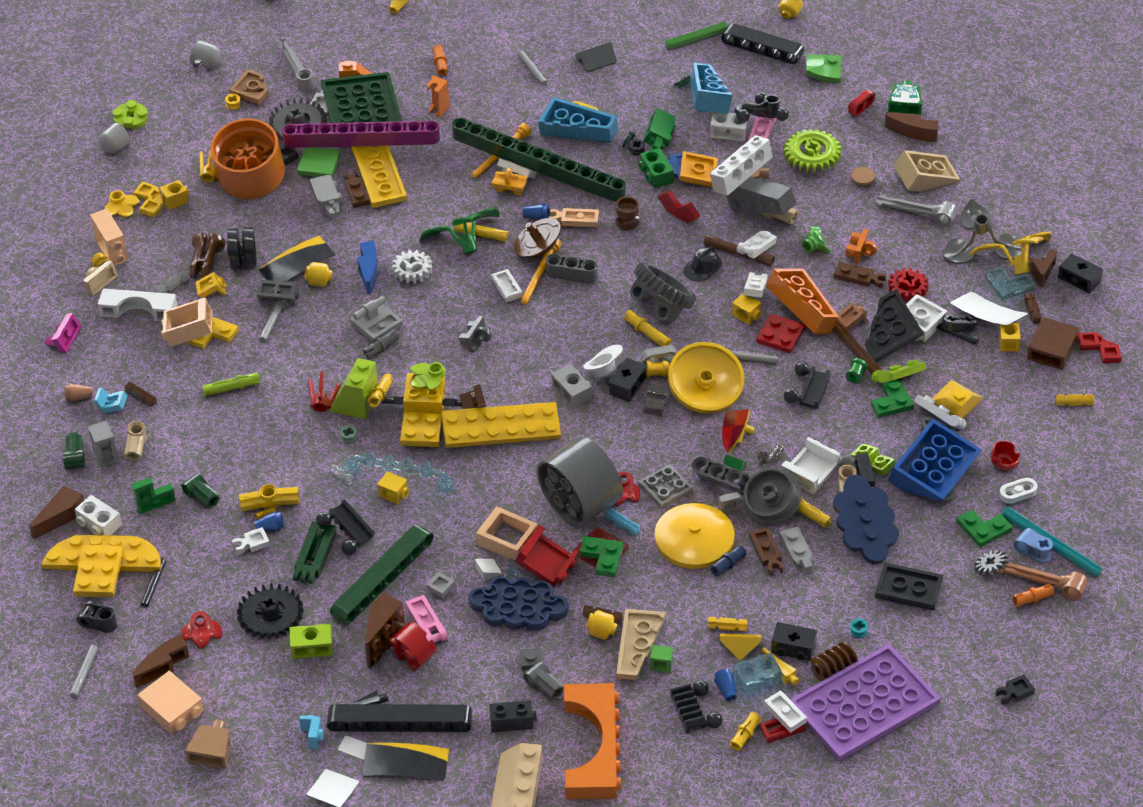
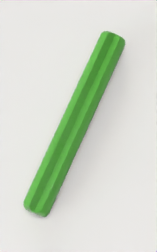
[665,22,728,50]

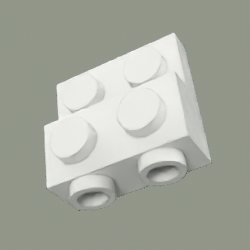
[906,294,947,342]

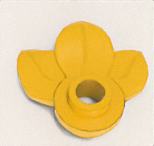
[105,190,140,218]

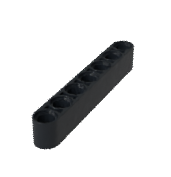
[327,704,472,732]

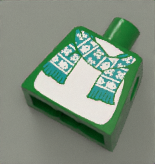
[888,80,922,115]

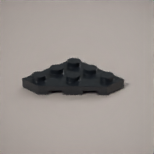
[865,289,924,362]

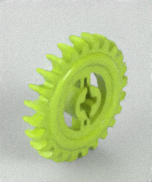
[783,129,842,174]

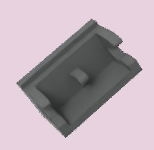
[256,279,299,305]

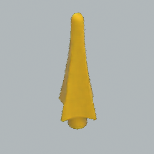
[761,648,800,686]

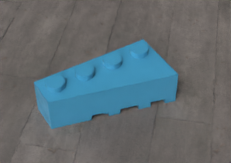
[690,62,732,114]
[538,97,618,142]

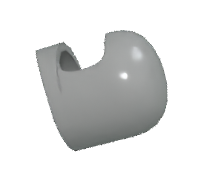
[190,40,221,69]
[99,123,131,154]

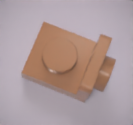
[837,302,869,331]

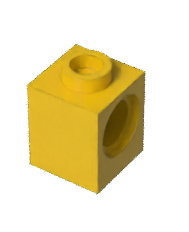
[160,180,190,210]
[732,292,762,325]
[999,323,1020,351]
[377,471,409,505]

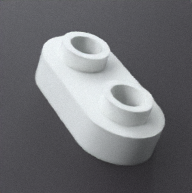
[999,478,1037,504]

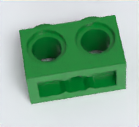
[638,148,674,188]

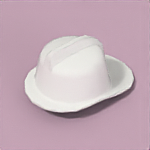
[584,345,623,382]

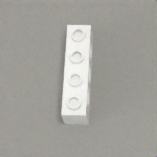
[710,135,772,196]

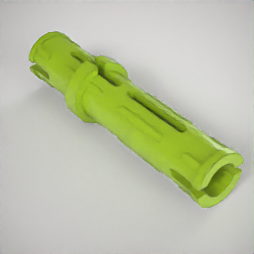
[202,372,260,397]

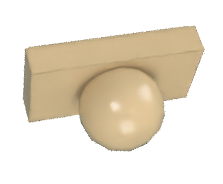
[83,260,118,297]

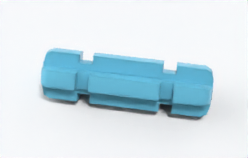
[605,508,640,536]

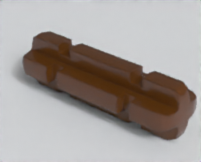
[1024,292,1042,324]
[124,382,157,407]
[583,605,623,624]

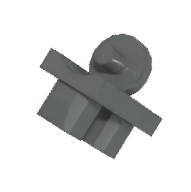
[459,316,492,352]

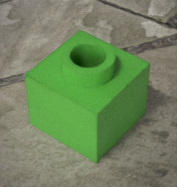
[650,645,673,673]

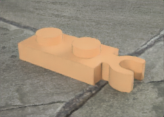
[549,208,599,228]

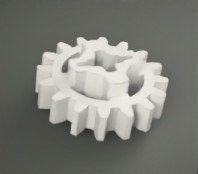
[392,250,432,284]

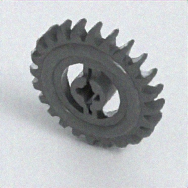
[269,98,326,140]

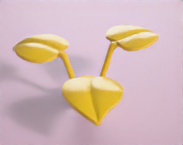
[970,232,1051,275]

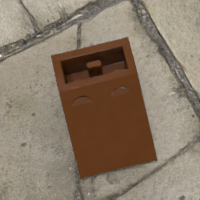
[365,592,405,668]

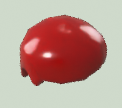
[990,440,1020,471]

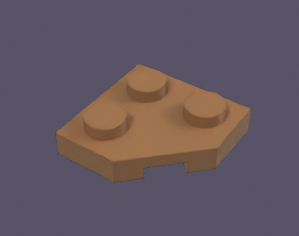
[229,69,268,105]

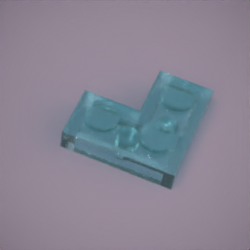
[985,266,1036,300]

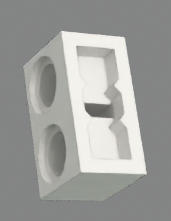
[710,112,748,141]
[75,495,122,535]

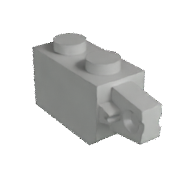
[310,174,343,219]

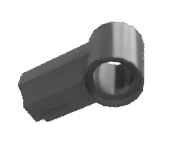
[523,662,564,700]

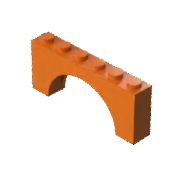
[564,683,621,799]

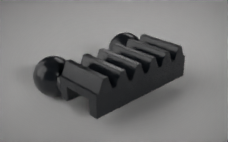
[783,361,830,409]
[316,499,375,556]
[670,680,723,733]

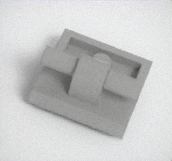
[350,296,403,343]

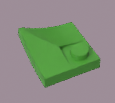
[806,54,841,83]

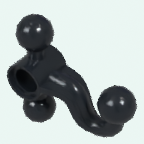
[734,92,789,123]

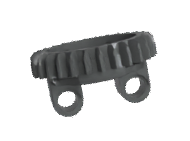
[630,262,696,323]

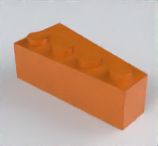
[765,269,839,334]

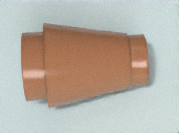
[65,383,92,402]

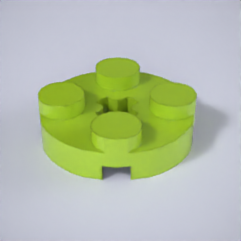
[113,100,148,130]

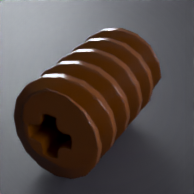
[811,642,858,682]

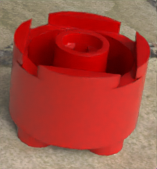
[389,622,437,672]

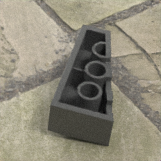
[726,176,797,215]

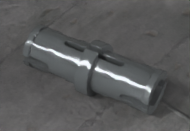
[362,330,399,359]

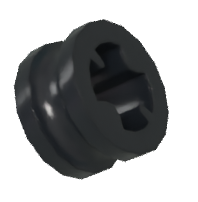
[629,139,645,156]

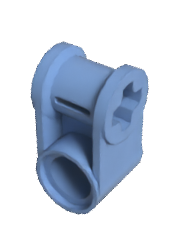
[1013,528,1053,563]

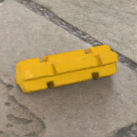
[1056,394,1094,406]
[707,617,748,631]

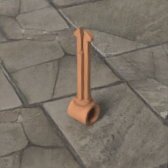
[999,559,1088,601]

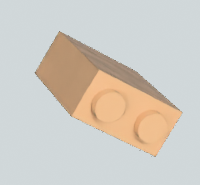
[137,671,204,735]

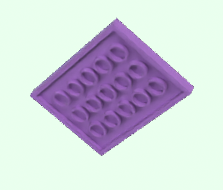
[790,644,941,761]

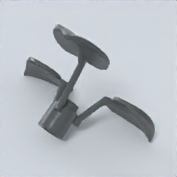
[944,199,1021,263]

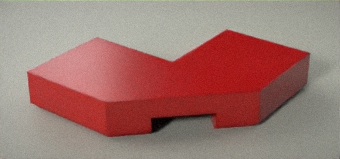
[658,190,701,223]
[1078,332,1122,363]

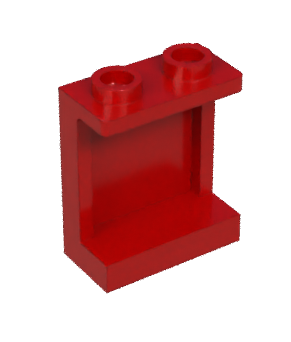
[514,525,579,588]

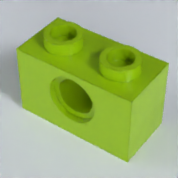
[290,624,333,659]

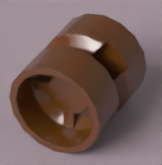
[616,197,639,230]

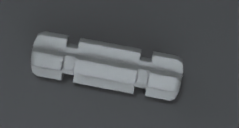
[156,271,189,293]

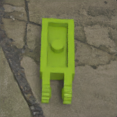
[871,359,927,383]

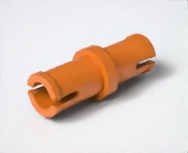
[432,45,448,76]
[1012,584,1054,608]

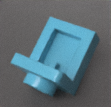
[94,388,128,414]
[299,715,324,749]

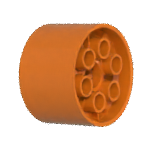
[210,118,285,199]

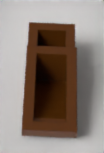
[885,112,938,142]
[132,634,189,688]

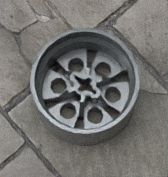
[536,437,623,527]

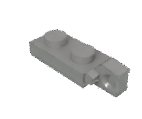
[779,527,813,574]

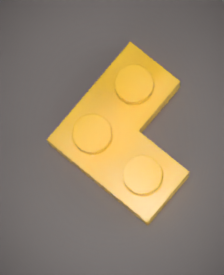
[187,317,239,349]

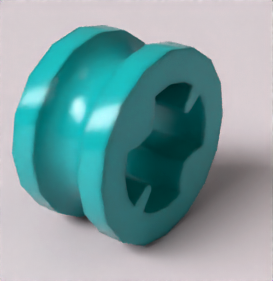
[849,618,868,638]

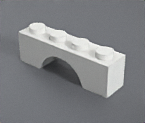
[98,289,177,321]

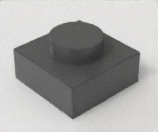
[520,648,542,670]

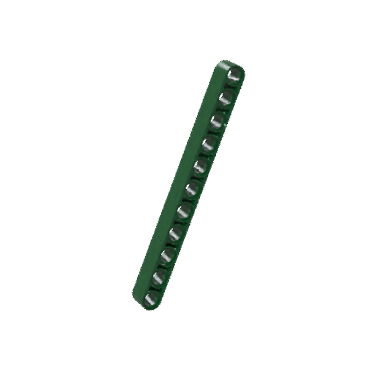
[452,118,626,202]

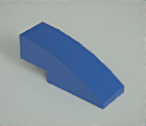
[357,240,378,294]

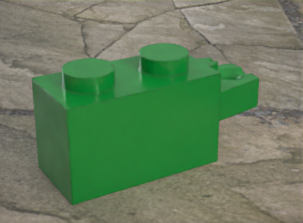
[643,107,676,151]

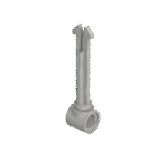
[280,37,315,93]
[876,194,957,227]

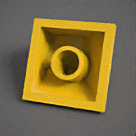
[932,380,983,419]

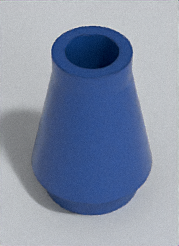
[523,203,550,220]
[254,511,285,531]
[714,669,737,701]

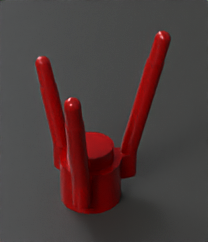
[308,371,341,412]

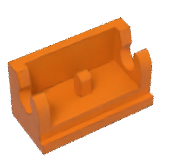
[427,76,450,117]

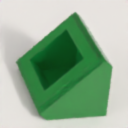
[723,454,747,471]

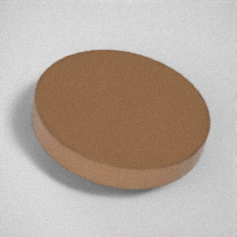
[851,167,875,186]

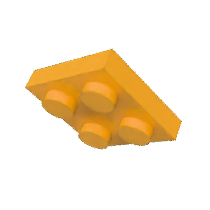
[679,151,718,187]

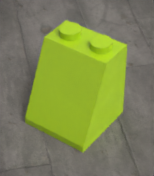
[330,358,378,419]

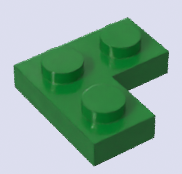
[871,378,914,418]
[131,477,176,514]
[956,509,1013,547]
[580,536,623,578]

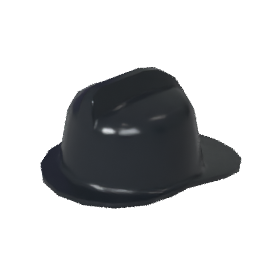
[683,246,722,282]

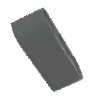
[545,254,598,284]

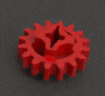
[888,268,929,302]

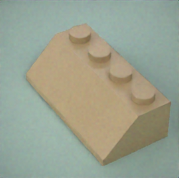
[491,743,543,807]

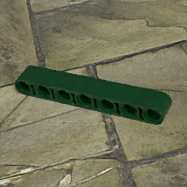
[330,524,434,625]

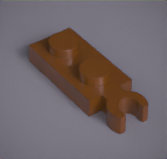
[344,169,370,208]
[834,261,886,288]
[749,527,783,576]

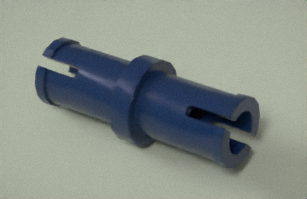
[710,545,747,576]

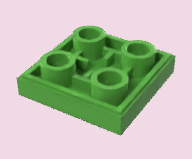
[297,147,341,178]

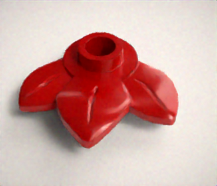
[614,471,640,507]
[181,611,222,649]

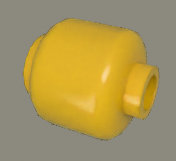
[778,0,803,19]
[304,262,332,287]
[586,610,617,640]

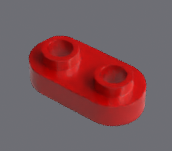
[848,89,876,117]

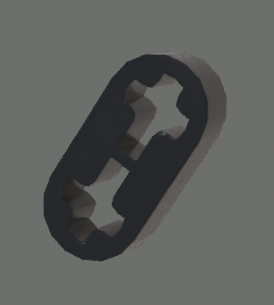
[941,315,977,331]

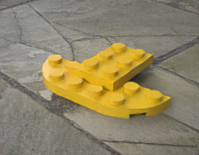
[42,535,161,597]

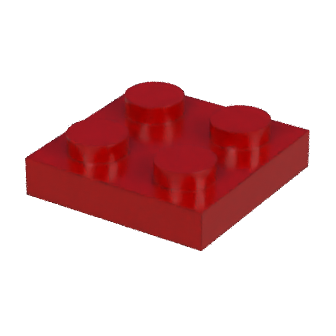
[756,314,805,354]

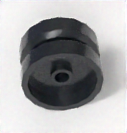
[226,227,257,269]

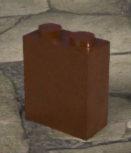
[1027,317,1080,370]

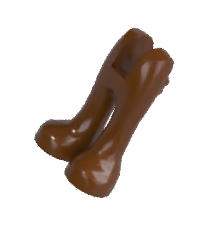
[189,232,226,279]

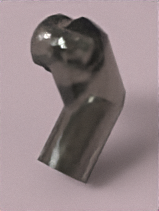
[757,445,784,465]

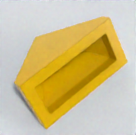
[720,633,761,660]

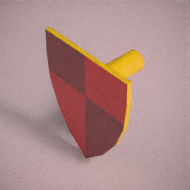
[722,409,755,453]

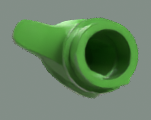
[801,226,831,254]

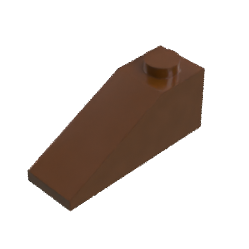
[29,486,84,539]

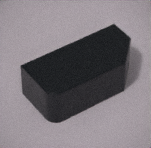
[855,453,875,487]

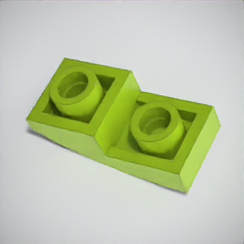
[851,444,896,476]

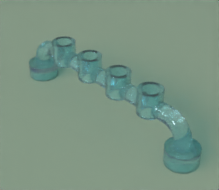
[344,451,454,492]

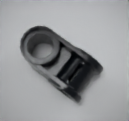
[76,601,118,633]

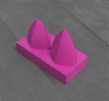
[45,313,82,353]

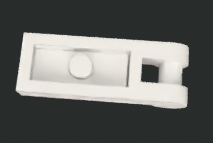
[737,231,777,258]
[744,272,768,297]
[914,395,966,430]

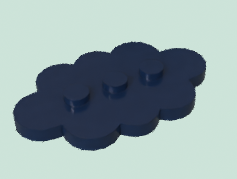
[833,475,899,564]
[468,577,569,630]

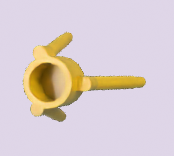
[199,151,218,182]

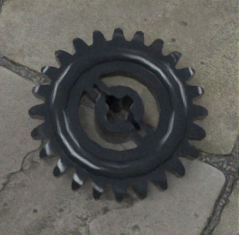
[237,583,304,639]

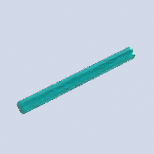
[1002,507,1102,577]

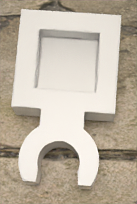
[232,527,270,555]

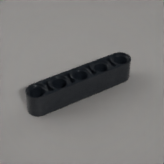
[721,23,805,65]

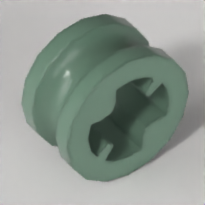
[340,425,358,444]

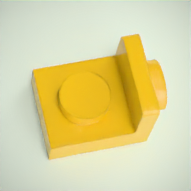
[195,272,226,299]

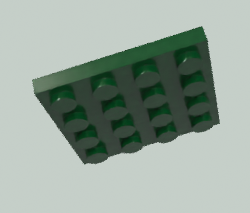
[321,72,402,123]

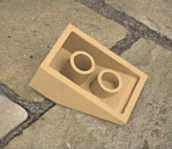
[894,150,960,192]

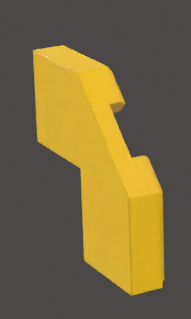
[133,182,164,218]

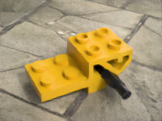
[382,373,462,447]

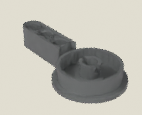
[691,456,802,525]

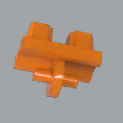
[845,229,877,264]

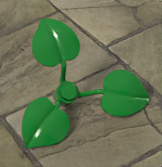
[419,207,500,254]

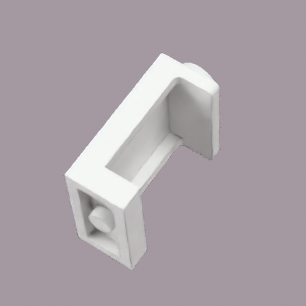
[781,437,840,495]

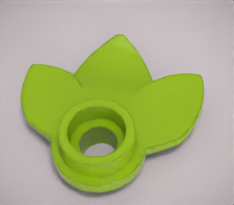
[410,362,446,390]

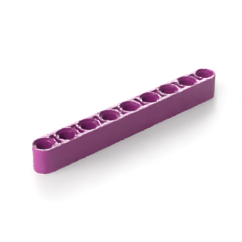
[282,121,440,148]

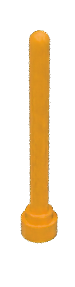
[471,123,532,179]
[521,239,562,305]

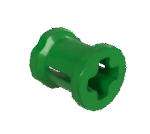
[845,358,867,384]

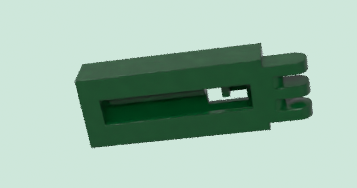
[293,521,337,584]

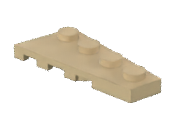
[616,609,666,680]

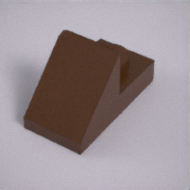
[1029,249,1057,287]
[459,384,486,409]

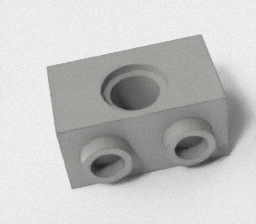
[551,364,593,408]

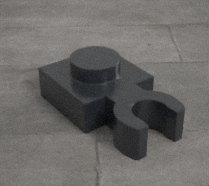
[995,674,1035,704]

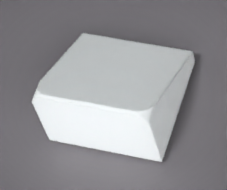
[475,558,502,582]

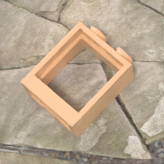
[90,209,128,266]
[161,298,213,347]
[476,506,538,561]

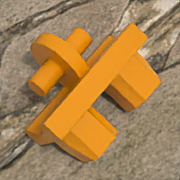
[491,168,527,196]

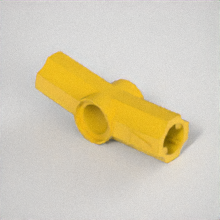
[238,484,299,512]

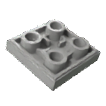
[638,464,693,509]

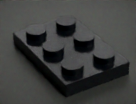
[875,562,944,611]

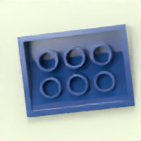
[888,419,982,501]

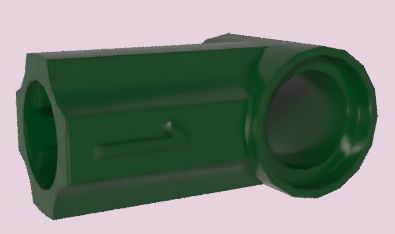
[63,432,85,469]
[181,473,220,508]

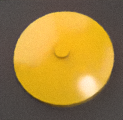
[668,342,744,414]
[655,503,735,569]

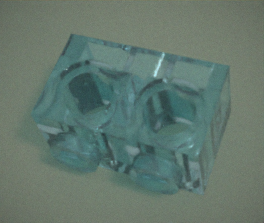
[733,653,782,696]

